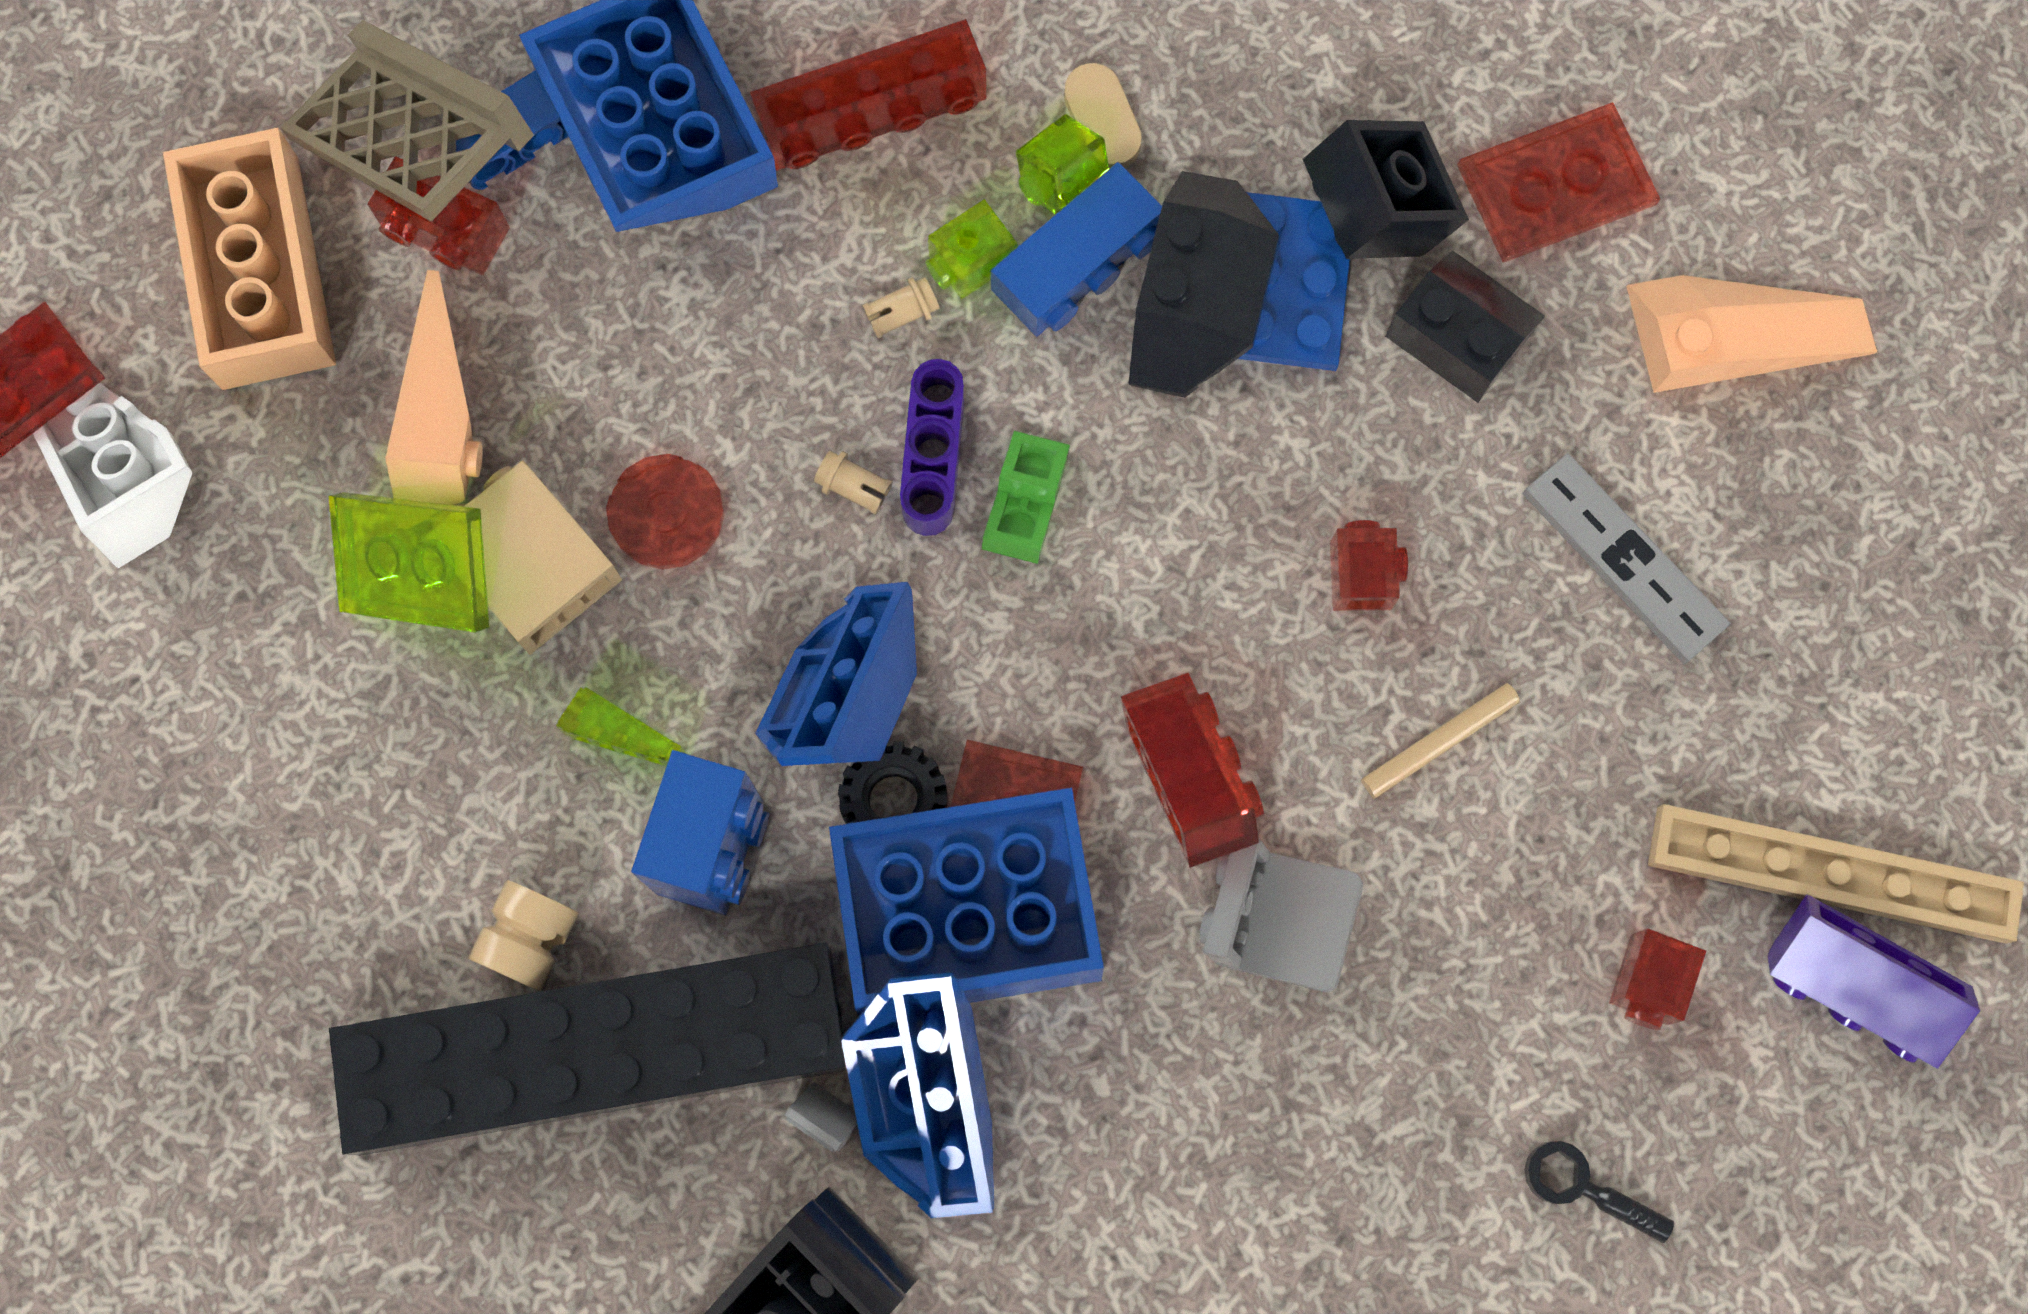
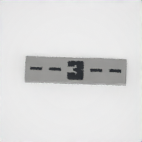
[1522,453,1731,665]

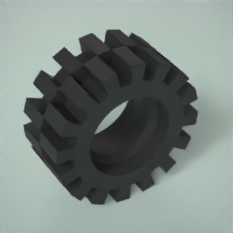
[838,741,948,824]

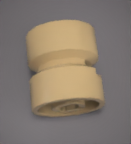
[468,880,579,992]

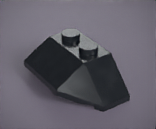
[1128,171,1280,398]

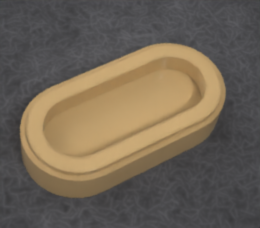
[1064,63,1142,170]

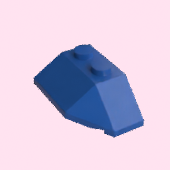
[755,582,917,766]
[841,972,994,1218]

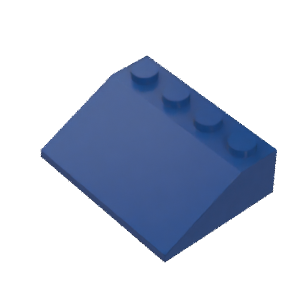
[519,0,778,232]
[829,788,1104,1017]

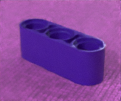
[900,359,964,536]

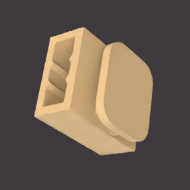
[428,460,622,655]

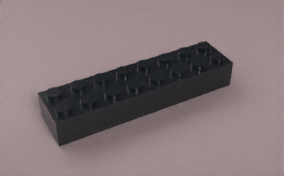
[329,942,847,1156]

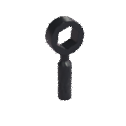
[1524,1141,1674,1243]

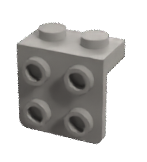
[1200,833,1363,992]

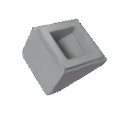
[785,1082,858,1153]

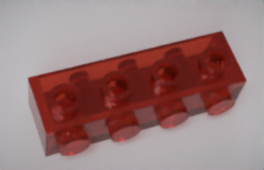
[750,19,987,171]

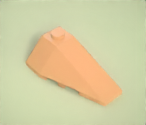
[385,270,483,528]

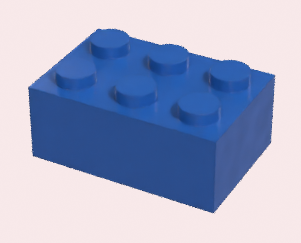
[631,750,769,916]

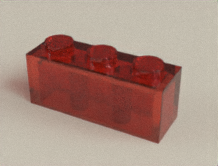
[1120,673,1264,868]

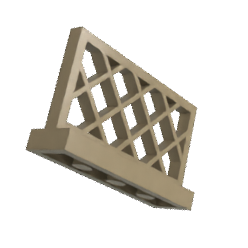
[280,20,534,222]

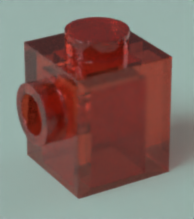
[1330,520,1408,611]
[1609,928,1706,1030]

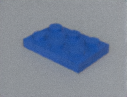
[1238,192,1350,371]

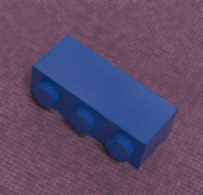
[990,162,1162,337]

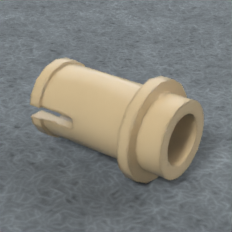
[862,277,940,338]
[814,451,893,515]

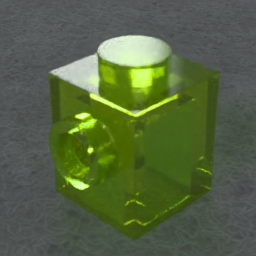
[1015,114,1109,214]
[925,199,1018,300]

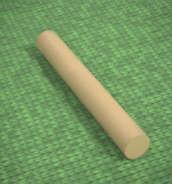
[1361,683,1520,799]

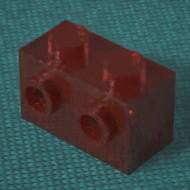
[367,156,510,275]

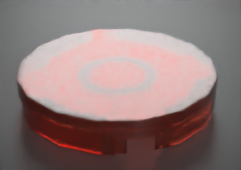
[606,454,725,570]

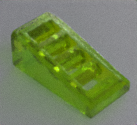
[556,687,687,766]

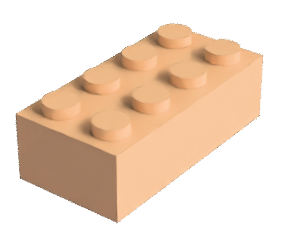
[163,128,336,390]

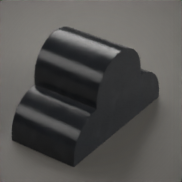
[704,1186,919,1314]

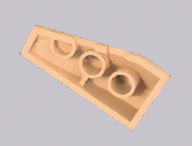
[1626,275,1877,393]

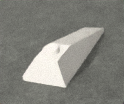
[7,350,193,568]

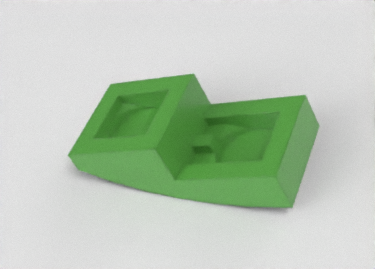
[982,431,1070,564]

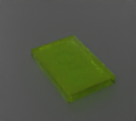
[328,492,490,633]

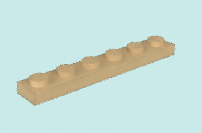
[1648,804,2024,944]

